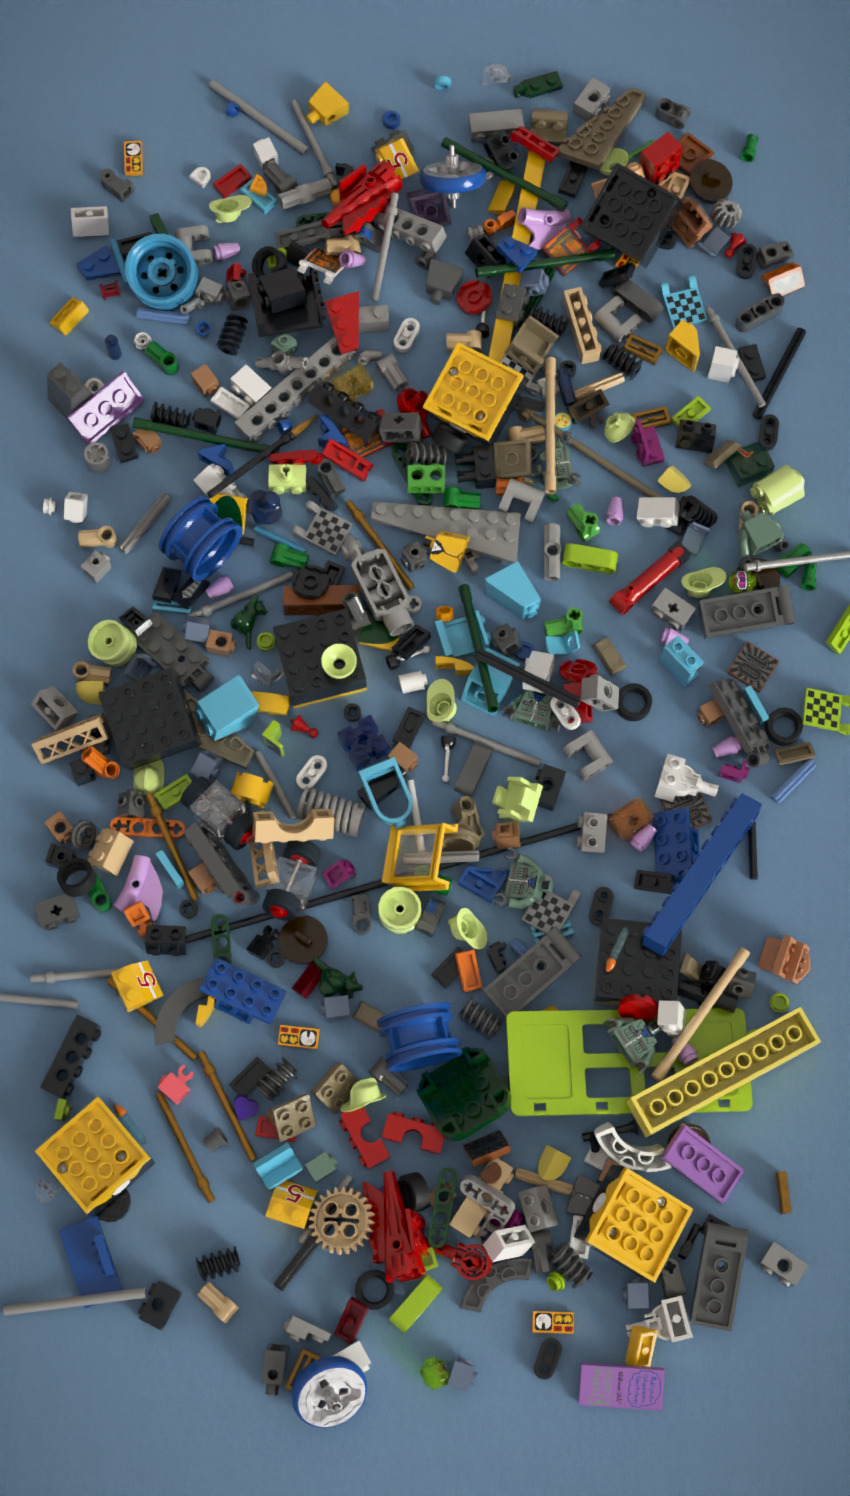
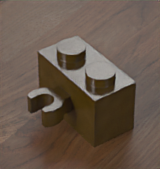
[565,389,610,429]

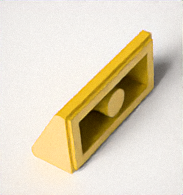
[488,180,517,215]
[49,297,89,335]
[625,1326,657,1367]

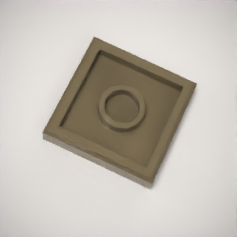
[493,439,532,480]

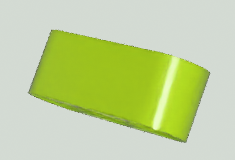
[562,543,618,574]
[389,1274,443,1334]

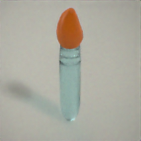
[606,927,628,972]
[115,1104,146,1144]

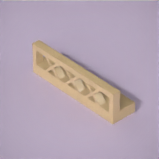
[31,713,109,765]
[249,810,280,888]

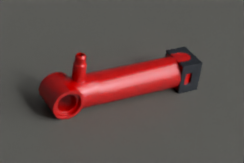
[609,540,691,616]

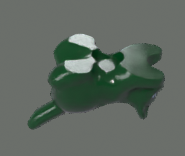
[230,594,268,650]
[313,956,363,999]

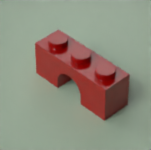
[339,1107,390,1170]
[382,1111,445,1155]

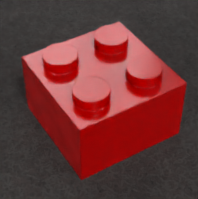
[640,132,682,183]

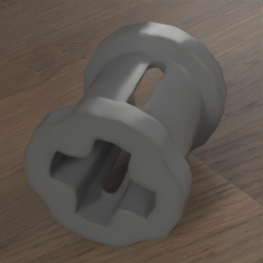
[414,249,437,270]

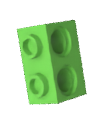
[407,463,445,493]

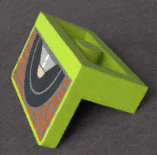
[262,720,285,758]

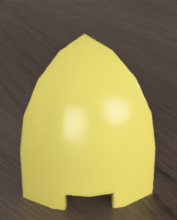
[657,465,691,493]
[76,681,106,705]
[538,1145,571,1181]

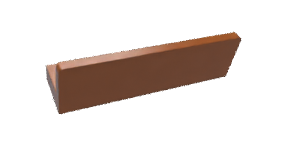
[283,585,359,615]

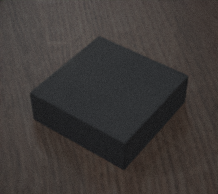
[287,241,310,267]

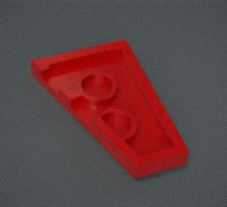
[324,291,359,355]

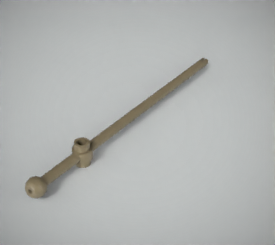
[514,406,662,497]

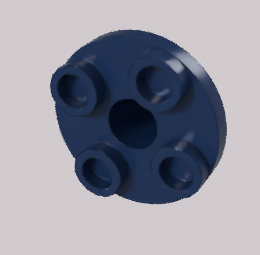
[247,490,282,524]

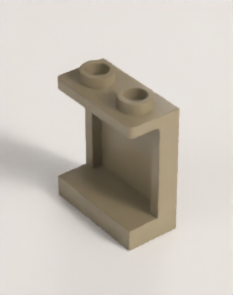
[504,316,559,374]

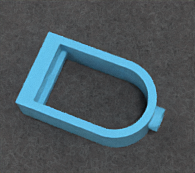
[358,757,413,829]

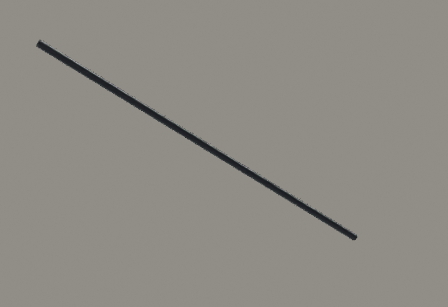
[185,813,614,944]

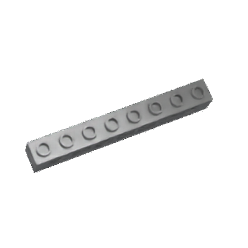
[234,336,357,442]

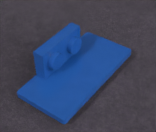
[652,807,700,887]
[199,958,286,1024]
[59,1216,123,1308]

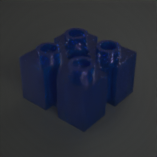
[337,715,390,771]

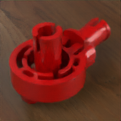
[397,388,432,440]
[434,1241,492,1280]

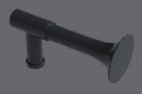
[582,1118,639,1153]

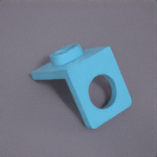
[544,630,580,655]

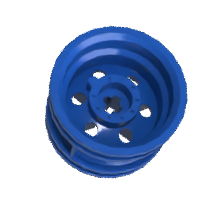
[158,496,243,582]
[377,1002,462,1072]

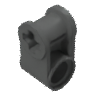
[655,98,691,129]
[660,1258,686,1299]

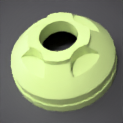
[599,148,629,176]
[604,413,635,443]
[321,644,357,679]

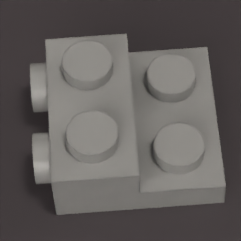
[282,1316,332,1344]

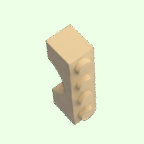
[252,809,334,843]

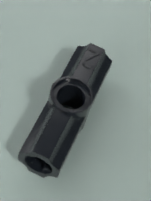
[677,978,739,1013]

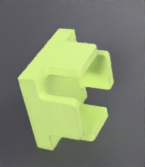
[492,777,543,822]

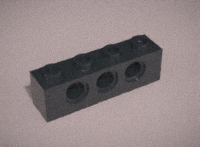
[307,381,381,442]
[40,1015,102,1100]

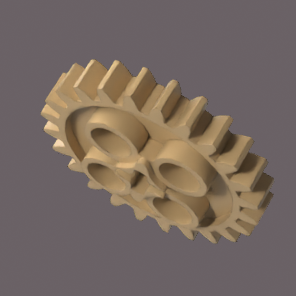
[309,1186,375,1255]

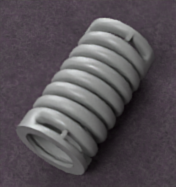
[296,786,367,838]

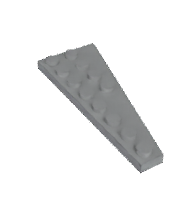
[371,502,521,564]

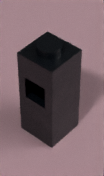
[358,766,407,810]

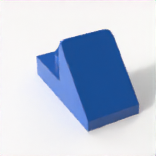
[318,414,347,448]
[198,444,234,476]

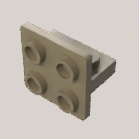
[531,109,568,144]
[310,1062,358,1114]
[266,1093,315,1142]

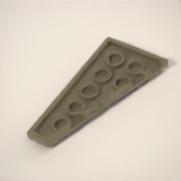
[555,88,647,170]
[183,687,255,769]

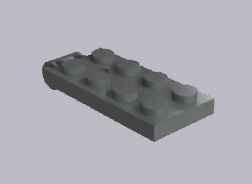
[133,611,215,692]
[708,678,772,767]

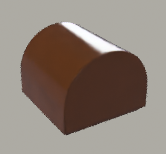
[479,1162,502,1184]

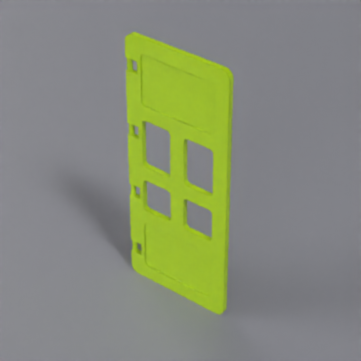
[506,1008,753,1116]

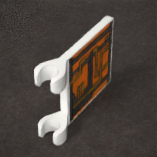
[297,247,344,285]

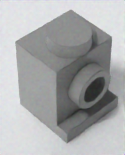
[195,277,224,305]

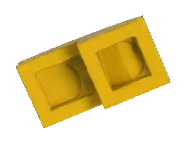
[435,656,474,676]
[251,691,290,716]
[195,996,216,1028]

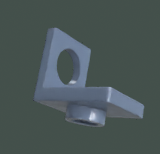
[697,227,730,257]
[681,522,710,555]

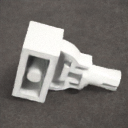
[654,754,719,802]
[626,1296,693,1342]

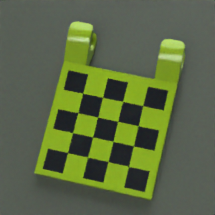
[802,688,850,735]

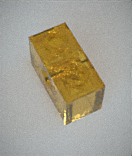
[330,363,373,401]

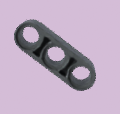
[611,280,664,323]
[735,293,785,333]
[454,741,493,798]

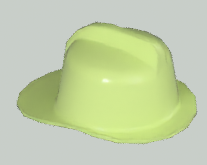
[209,195,252,223]
[681,567,726,598]
[427,679,457,723]
[133,760,165,800]
[448,908,488,950]
[340,1077,386,1112]

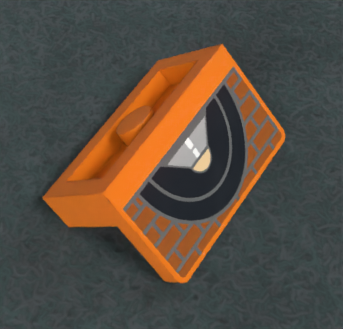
[761,262,805,296]

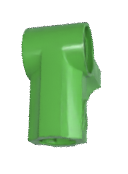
[566,504,601,542]
[543,607,583,636]

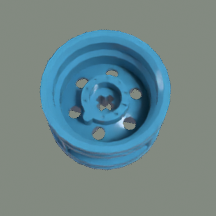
[125,234,199,311]

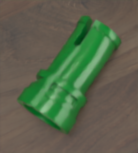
[740,134,758,162]
[801,563,817,591]

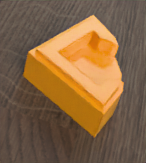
[249,174,267,197]

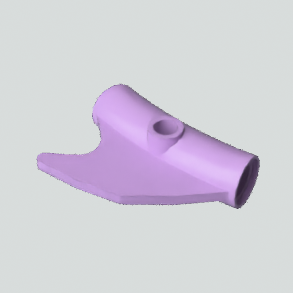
[518,208,571,250]
[113,855,163,922]

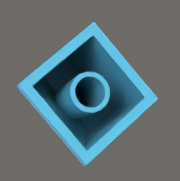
[484,561,541,620]
[460,647,520,717]
[194,675,259,741]

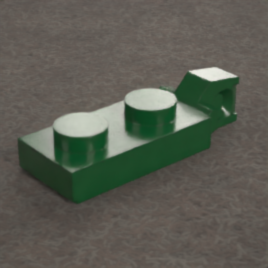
[513,71,563,99]

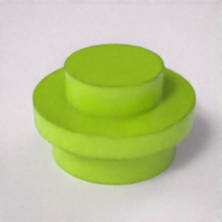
[256,632,275,651]
[769,993,789,1013]
[546,1271,565,1292]

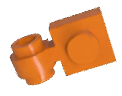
[483,210,516,236]
[123,900,154,938]

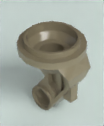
[442,796,484,851]

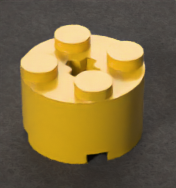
[230,772,274,809]

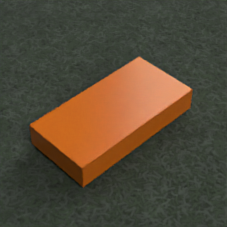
[454,949,483,992]

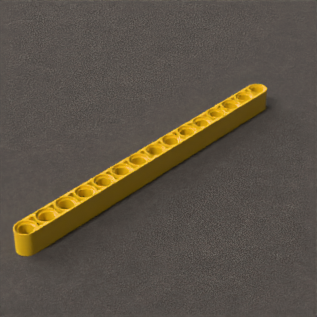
[489,151,546,363]

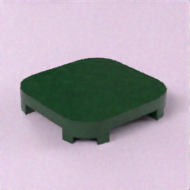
[416,1046,511,1141]

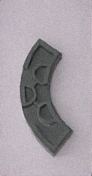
[155,977,208,1045]
[460,1258,533,1312]

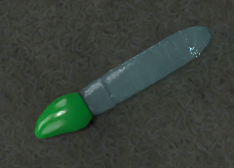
[522,476,559,502]

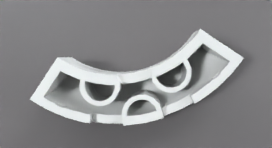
[594,1122,671,1172]

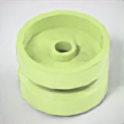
[88,620,137,667]
[378,887,421,934]

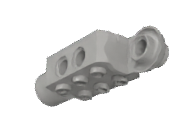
[340,534,414,636]

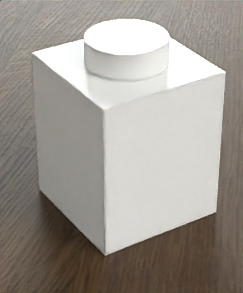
[253,137,279,170]
[64,492,88,523]

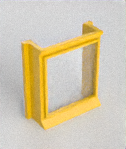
[382,823,458,891]

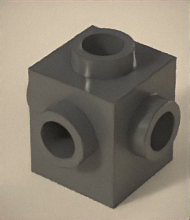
[223,280,251,311]
[400,541,429,573]
[491,623,523,657]
[117,789,146,818]
[726,968,756,999]

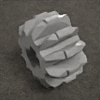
[711,198,742,229]

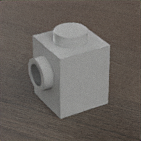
[80,550,112,584]

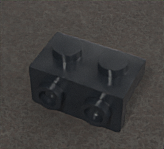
[675,419,716,453]
[145,925,187,956]

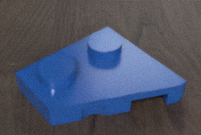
[496,236,537,273]
[76,245,121,280]
[457,866,510,904]

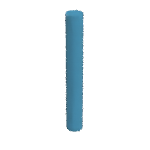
[110,238,129,286]
[254,525,306,553]

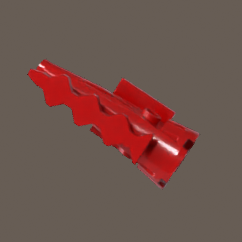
[321,161,402,235]
[362,1171,430,1283]

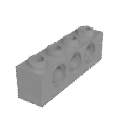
[373,205,447,253]

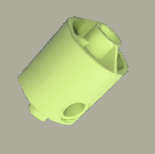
[749,465,804,516]

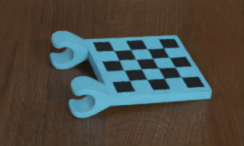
[659,275,708,330]

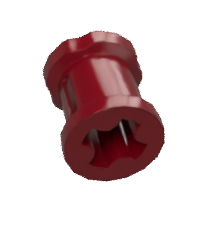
[100,280,121,300]

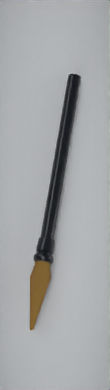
[207,415,318,498]

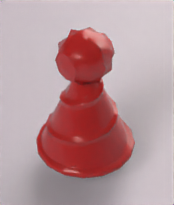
[724,232,746,259]
[290,715,318,739]

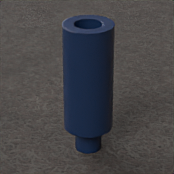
[105,334,122,360]
[556,368,577,406]

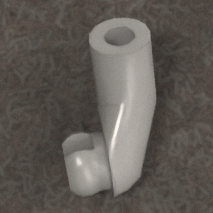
[180,297,206,314]
[357,350,382,366]

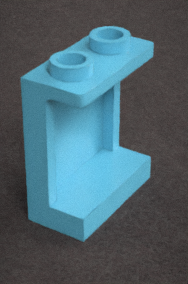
[435,610,492,659]
[659,636,704,688]

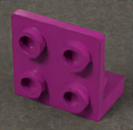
[631,419,665,467]

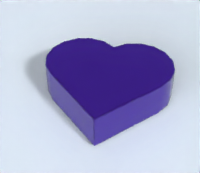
[234,1095,259,1120]

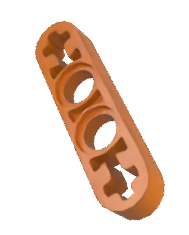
[110,817,186,840]

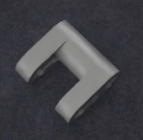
[175,225,213,266]
[594,296,643,343]
[498,478,545,523]
[562,730,614,781]

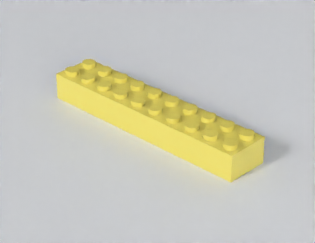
[626,1007,821,1138]

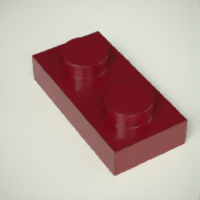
[291,961,330,999]
[334,1297,370,1345]

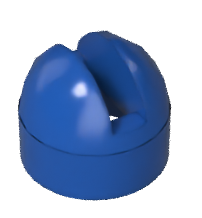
[225,101,240,117]
[196,321,211,337]
[277,419,292,435]

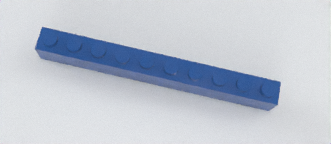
[642,793,762,956]

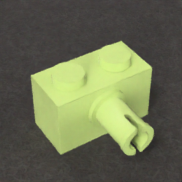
[268,464,307,495]

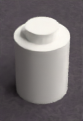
[398,670,428,694]

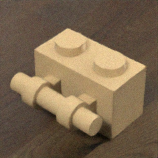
[87,828,134,876]

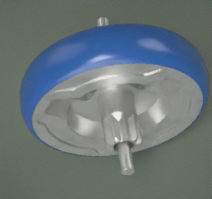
[420,145,486,208]
[291,1356,367,1428]

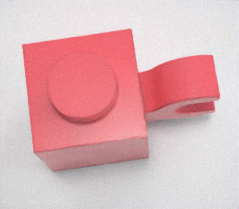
[158,1065,194,1105]

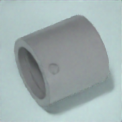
[84,442,111,473]

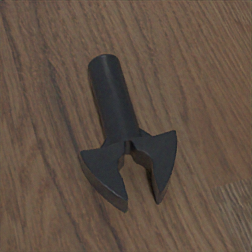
[678,1223,701,1260]

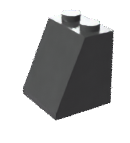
[47,362,93,422]

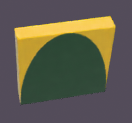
[210,493,248,535]
[359,609,401,653]

